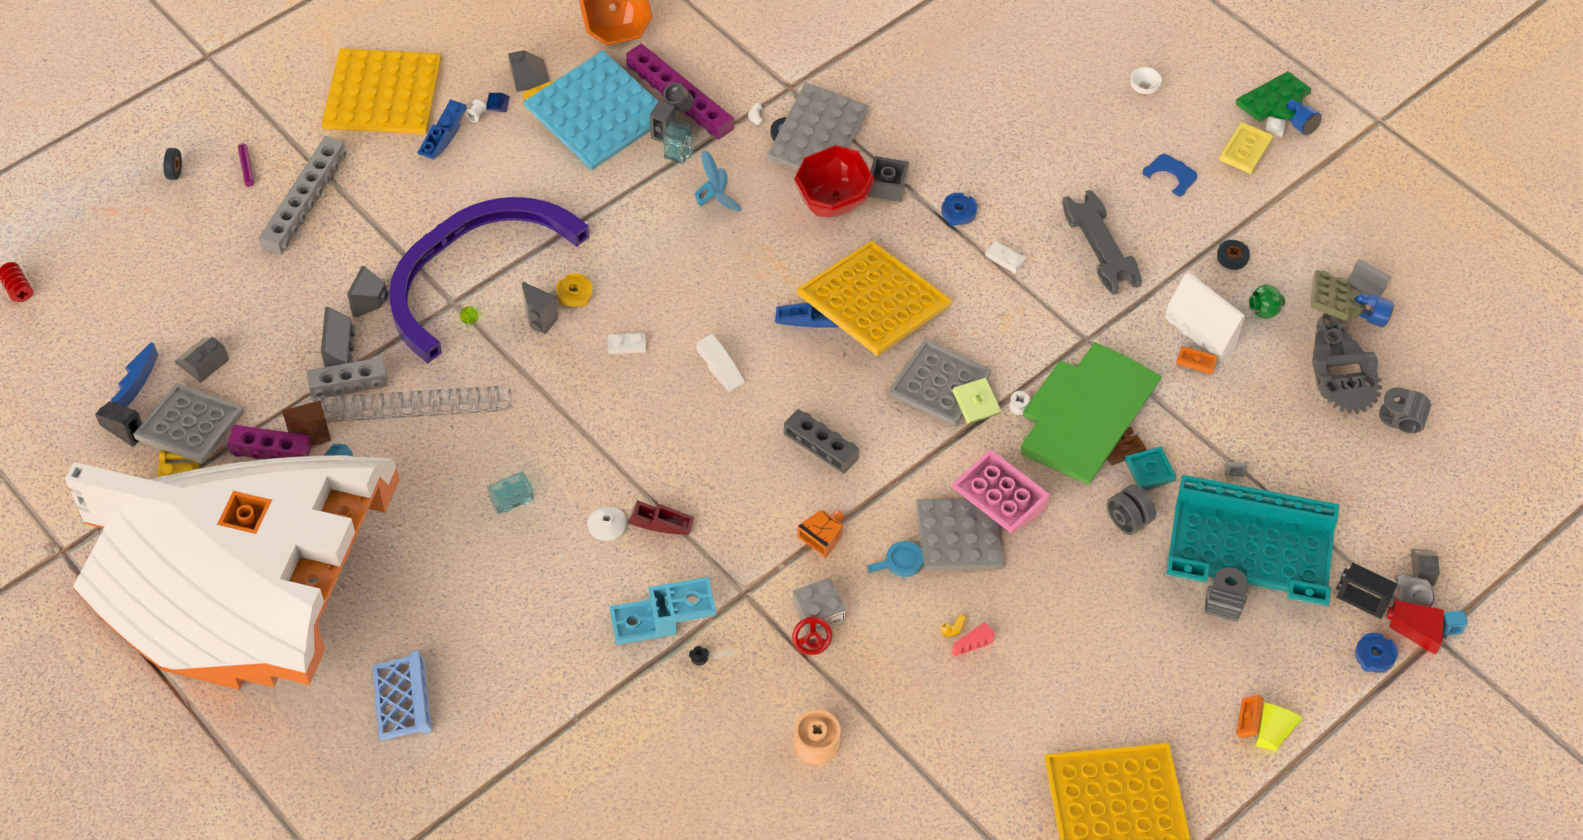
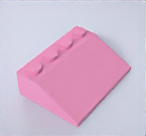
[951,449,1050,533]

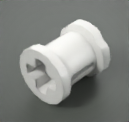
[464,99,486,123]

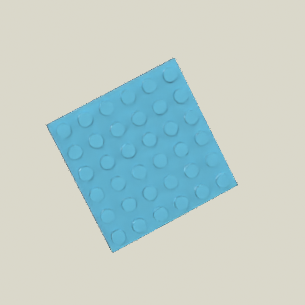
[523,50,658,170]

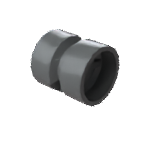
[663,82,693,113]

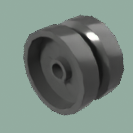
[1106,484,1156,535]

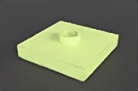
[952,378,1001,424]

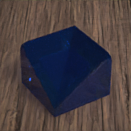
[486,92,510,113]

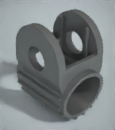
[1379,387,1432,434]
[1205,567,1248,622]

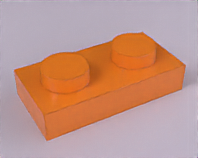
[1176,346,1218,374]
[1236,695,1264,738]

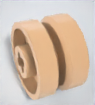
[794,710,841,765]

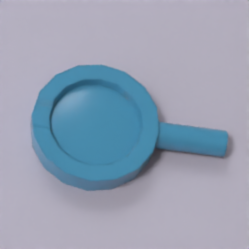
[867,541,923,577]

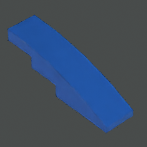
[775,303,839,328]
[111,342,158,407]

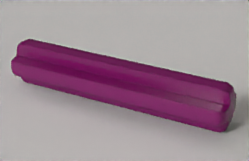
[238,143,255,187]

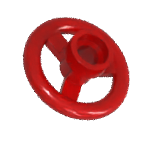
[792,617,833,655]

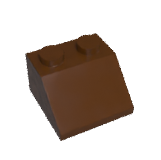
[282,400,331,446]

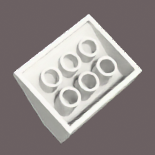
[1165,272,1245,362]

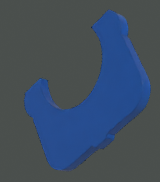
[1142,154,1197,197]

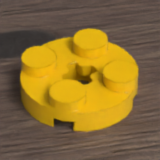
[556,273,593,307]

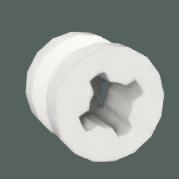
[1009,391,1030,415]

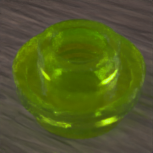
[460,306,479,324]

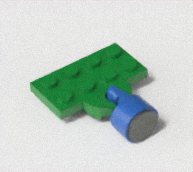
[1236,71,1322,135]

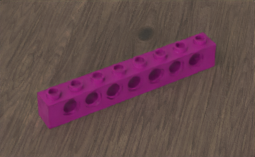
[626,43,734,140]

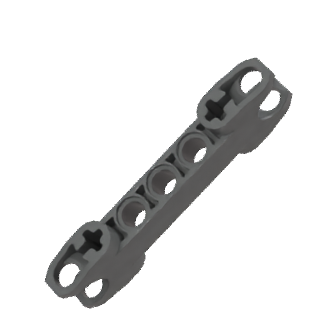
[1062,190,1142,295]

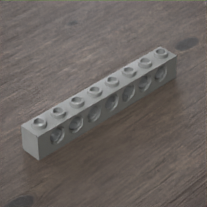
[259,136,347,255]

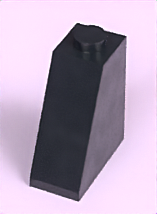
[95,401,142,447]

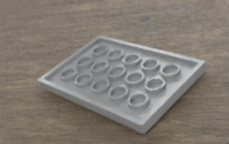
[767,82,869,170]

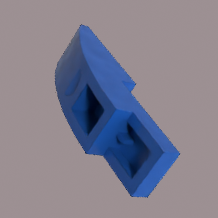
[417,99,467,160]

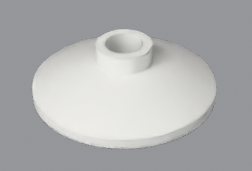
[587,506,627,541]

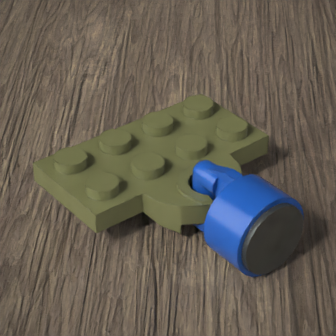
[1311,270,1394,328]

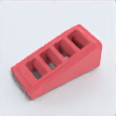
[952,623,995,656]

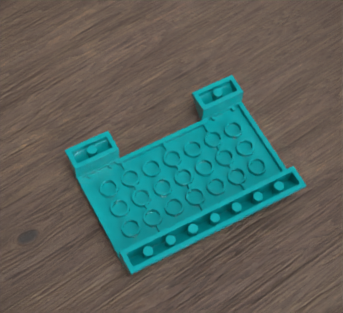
[1166,475,1339,606]

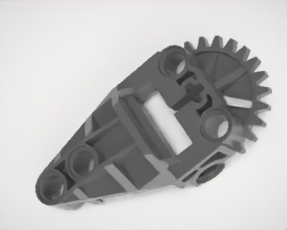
[1312,313,1383,414]

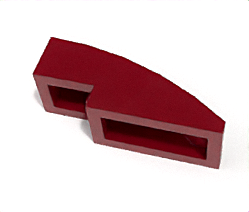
[628,500,694,535]

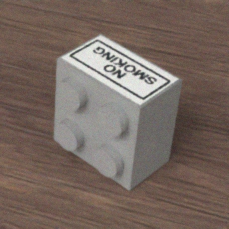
[793,578,846,632]

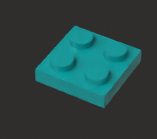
[1125,446,1177,490]

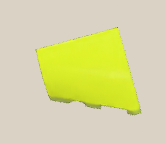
[1256,702,1302,751]

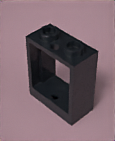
[1336,562,1398,619]

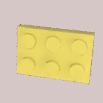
[1219,122,1274,174]

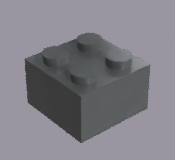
[868,156,909,202]

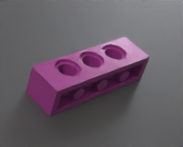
[227,425,312,460]

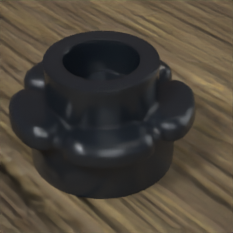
[689,646,709,666]

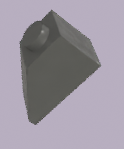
[1411,549,1440,586]

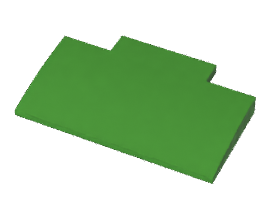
[1021,342,1162,485]

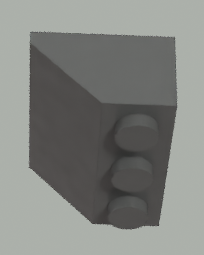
[321,307,356,367]

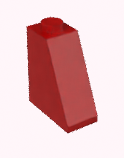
[1386,600,1444,654]

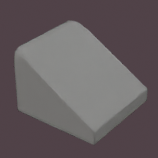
[1224,462,1248,476]

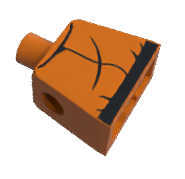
[797,510,844,558]

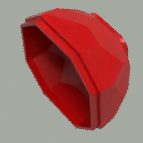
[794,145,874,217]

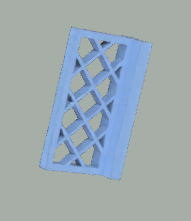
[373,651,432,741]

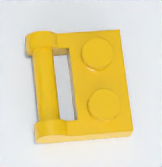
[157,450,200,478]

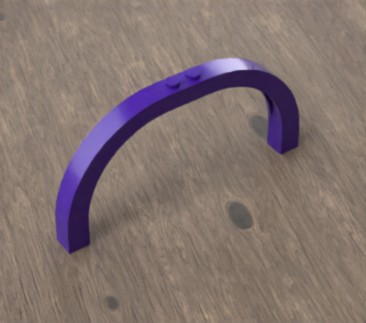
[389,197,589,363]

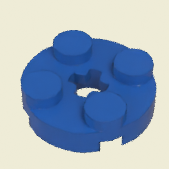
[941,193,977,226]
[1355,633,1398,673]

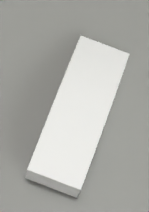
[697,334,745,393]

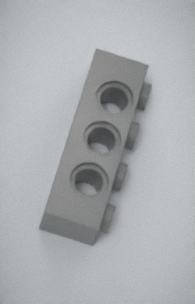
[306,357,388,399]

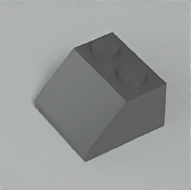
[522,282,558,334]
[175,337,229,383]

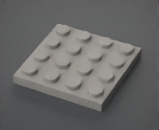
[888,339,991,427]
[134,383,244,464]
[915,498,1004,570]

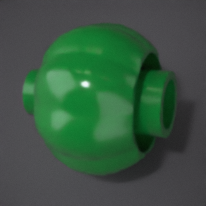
[1249,284,1285,319]

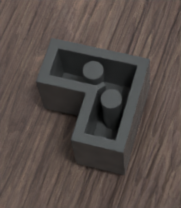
[650,101,691,150]

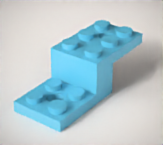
[609,577,716,645]

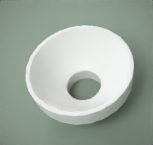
[1130,67,1162,94]

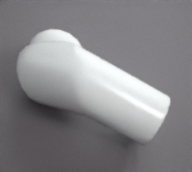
[748,103,763,126]

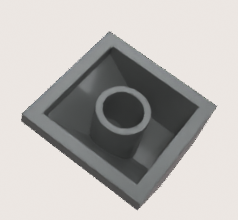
[508,50,550,92]
[347,266,388,317]

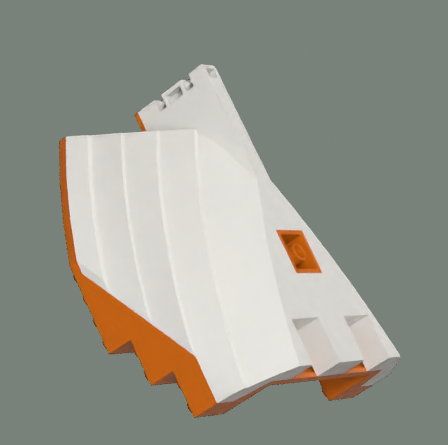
[65,455,399,690]

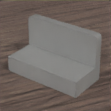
[1347,259,1391,297]

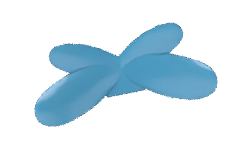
[695,151,742,211]

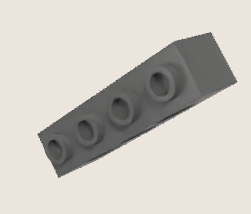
[784,409,859,474]

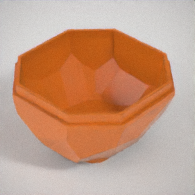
[579,0,653,46]

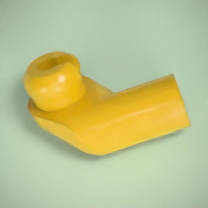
[940,615,967,637]

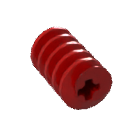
[0,262,34,302]

